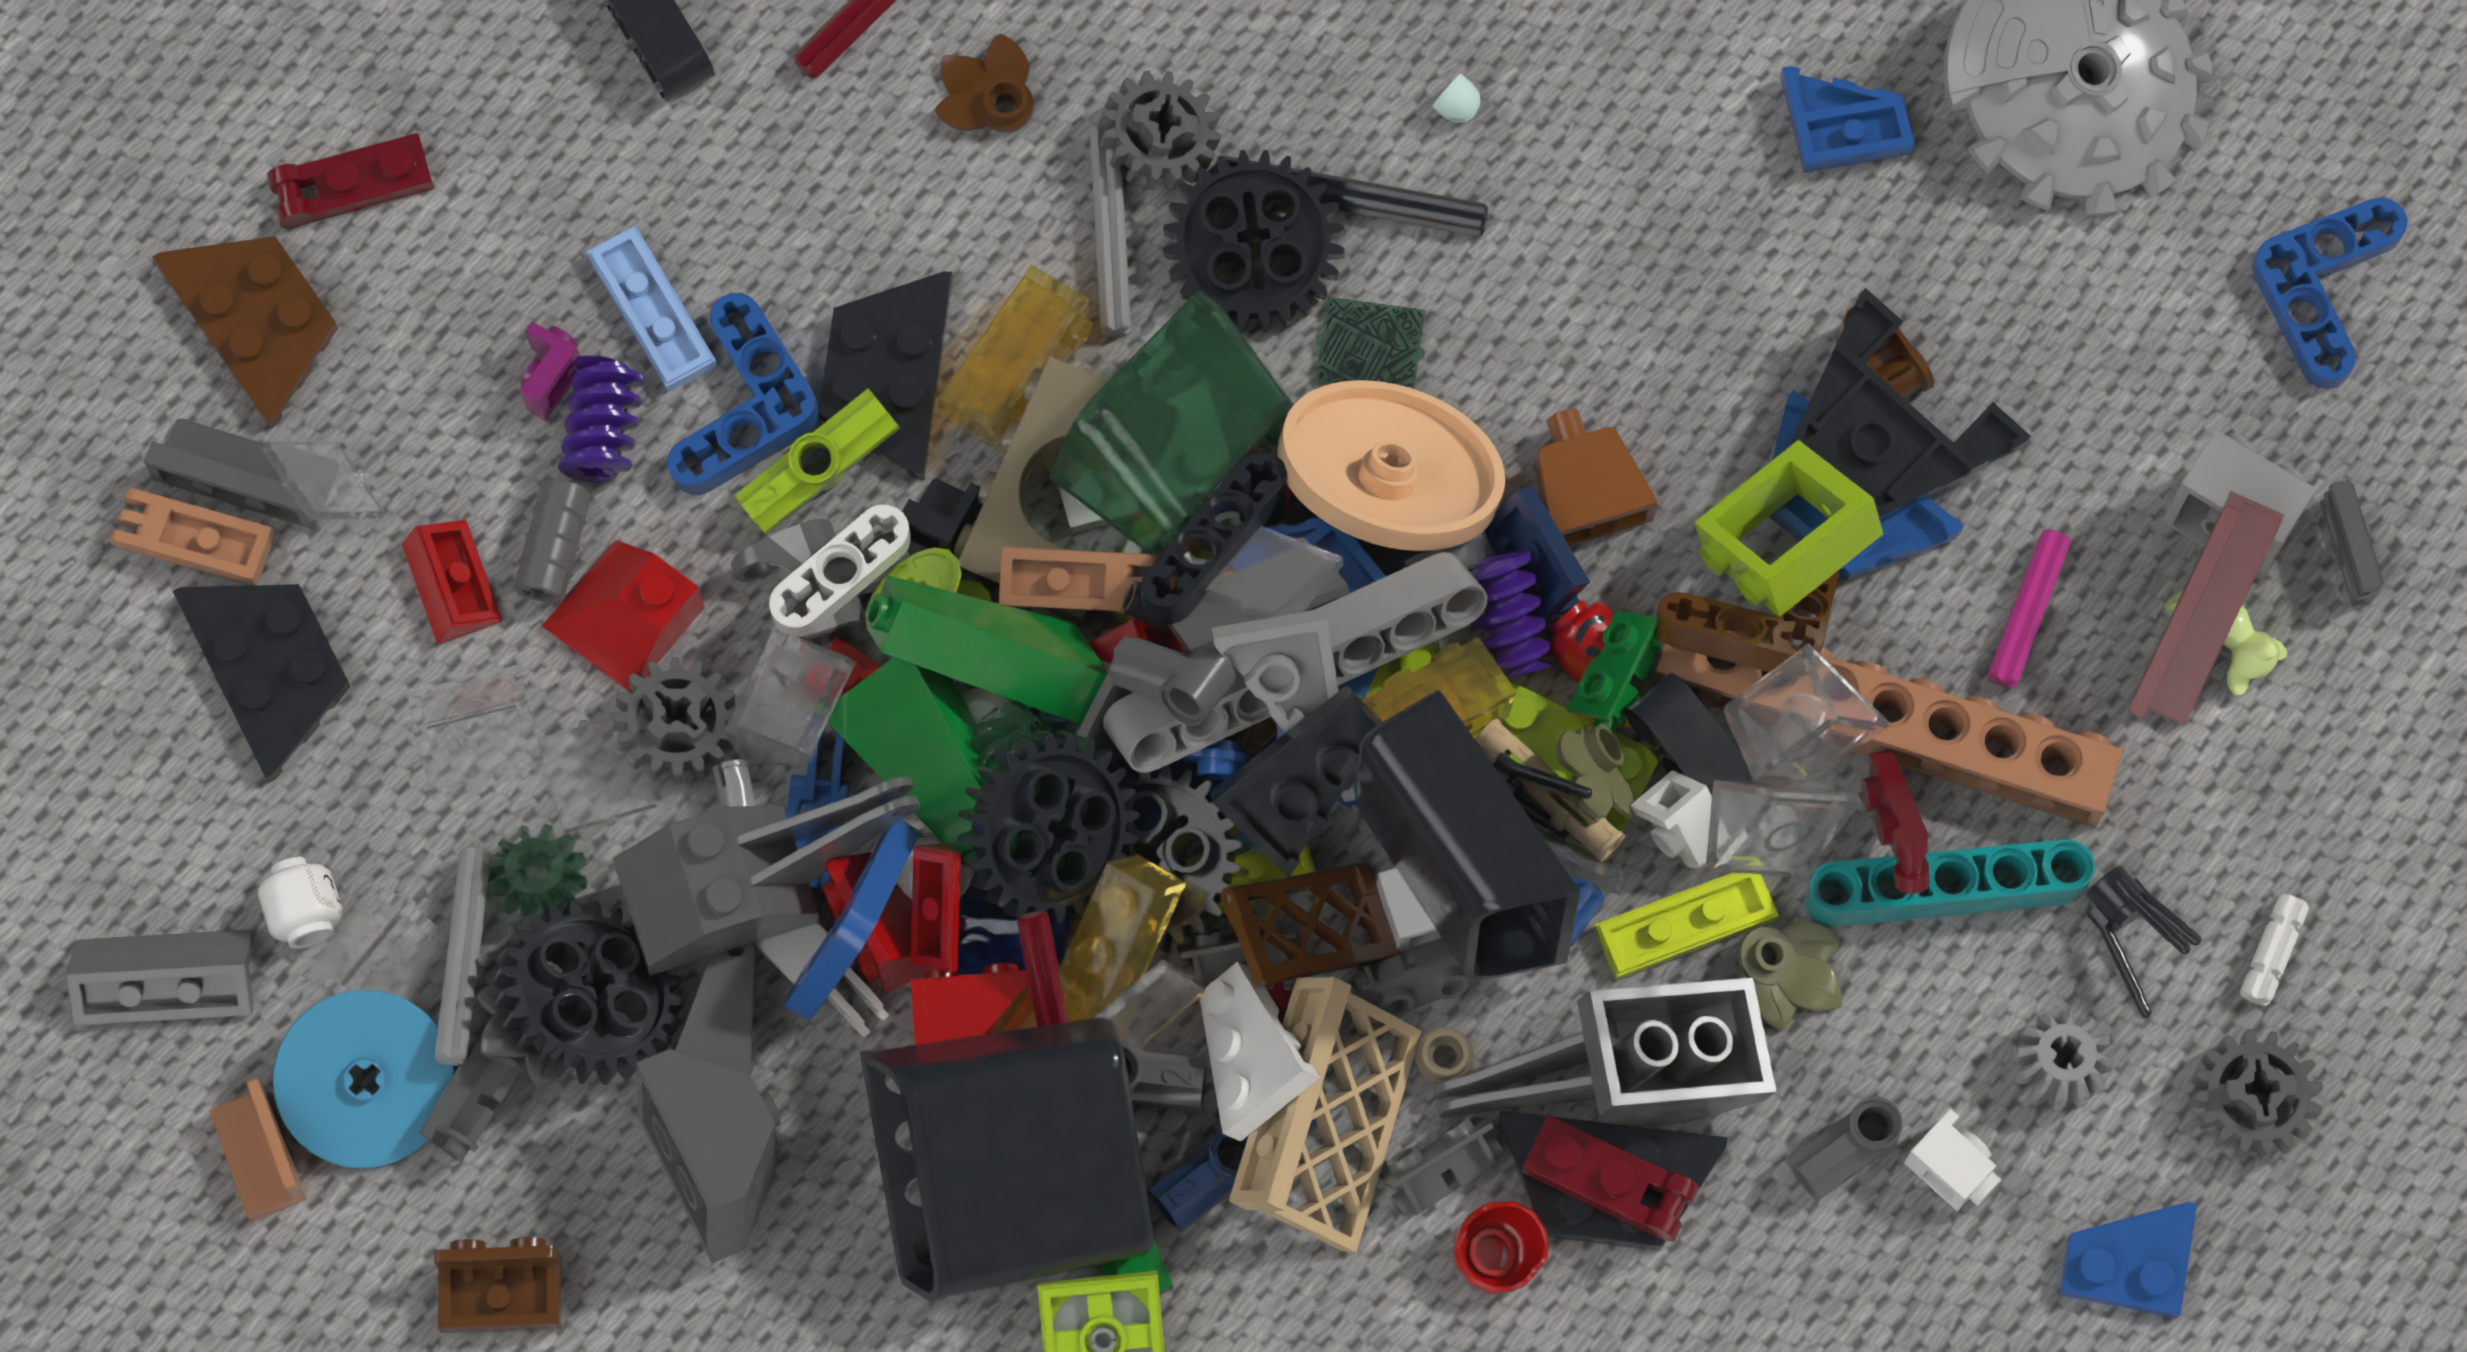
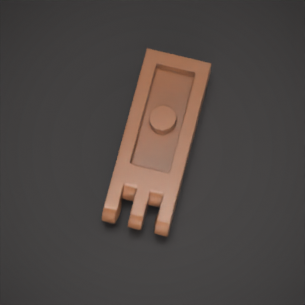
[108,488,276,585]
[999,547,1159,611]

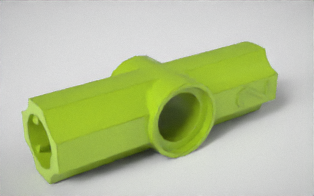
[734,388,900,535]

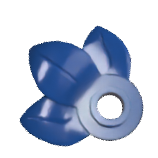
[1181,739,1251,781]

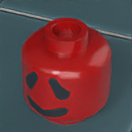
[1548,599,1614,684]

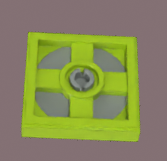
[1037,1271,1165,1352]

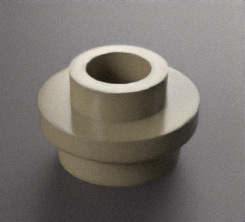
[1415,1028,1474,1085]

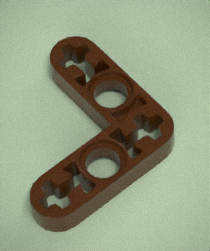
[1654,570,1839,678]

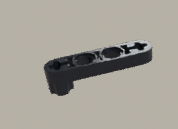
[1141,453,1287,624]

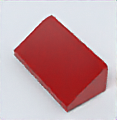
[402,520,502,644]
[910,843,961,972]

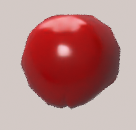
[1452,1201,1548,1294]

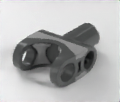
[731,519,910,657]

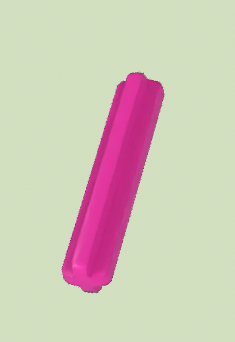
[1987,529,2071,689]

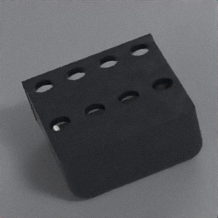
[1357,689,1581,980]
[860,1017,1154,1302]

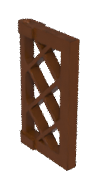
[1221,862,1400,987]

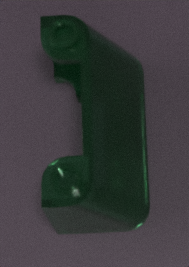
[1049,290,1294,557]

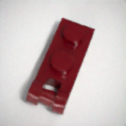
[267,133,434,229]
[1861,750,1930,894]
[1521,1115,1699,1242]

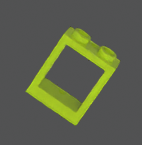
[1694,440,1883,617]

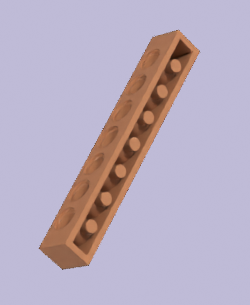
[1652,620,2123,828]

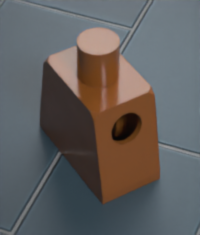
[1535,409,1657,546]

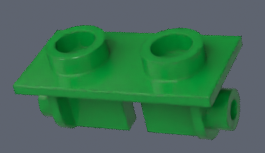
[1566,610,1664,733]

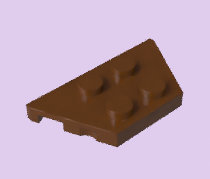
[152,236,338,429]

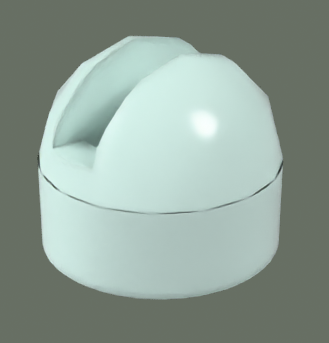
[1432,74,1480,123]

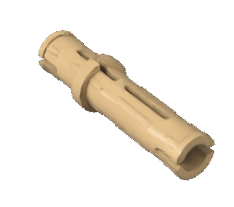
[1475,718,1626,863]

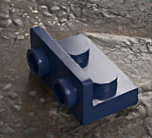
[1483,486,1590,620]

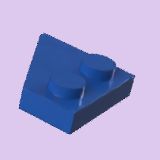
[1780,66,1915,173]
[2059,1202,2197,1318]

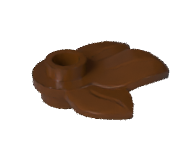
[935,34,1034,132]

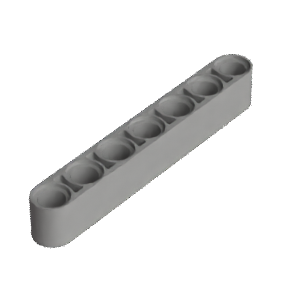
[1103,552,1487,773]

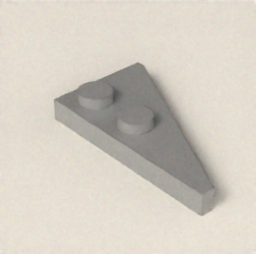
[1211,608,1356,802]

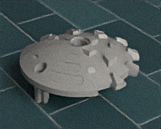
[1944,0,2213,216]

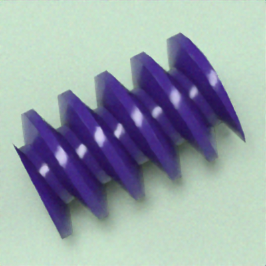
[558,355,645,483]
[1470,551,1553,677]

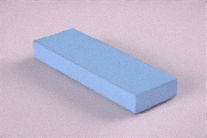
[586,226,717,393]

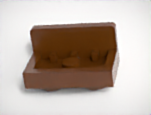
[434,1237,562,1333]

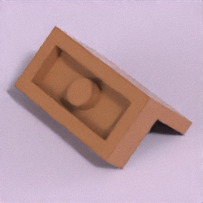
[209,1078,307,1221]

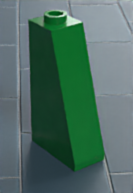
[866,575,1108,724]
[822,657,1018,859]

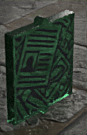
[1315,297,1425,389]

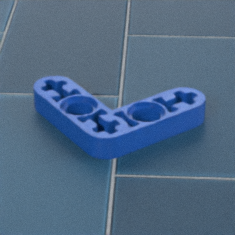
[2252,197,2408,389]
[667,293,819,495]
[783,820,920,1022]

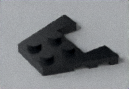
[1789,288,2031,521]

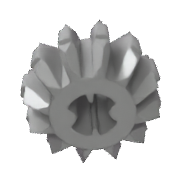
[2011,1008,2114,1111]

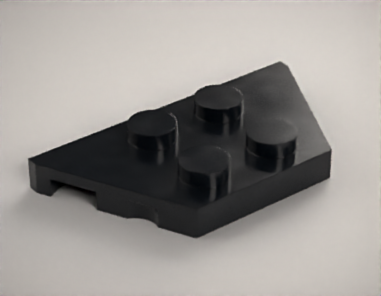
[818,271,953,480]
[173,584,351,783]
[1498,1110,1728,1251]

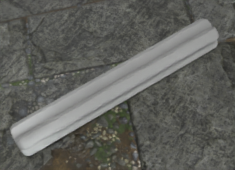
[1090,126,1131,337]
[435,847,491,1066]

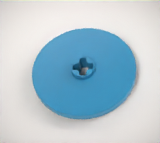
[273,989,454,1168]

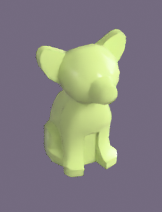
[2165,588,2287,696]

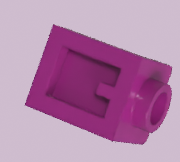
[520,322,580,421]

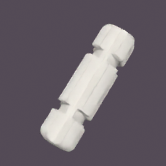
[2240,894,2309,1006]

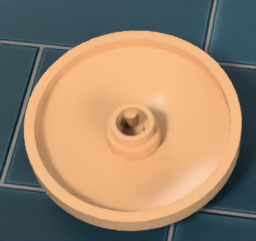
[1277,380,1505,551]

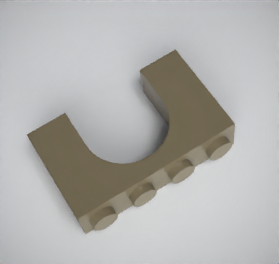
[954,356,1180,626]

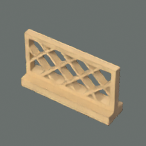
[1229,977,1422,1253]

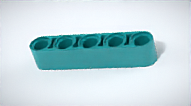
[1804,839,2095,927]

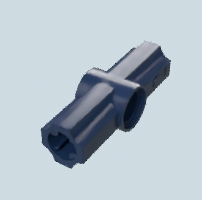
[1149,1119,1318,1233]

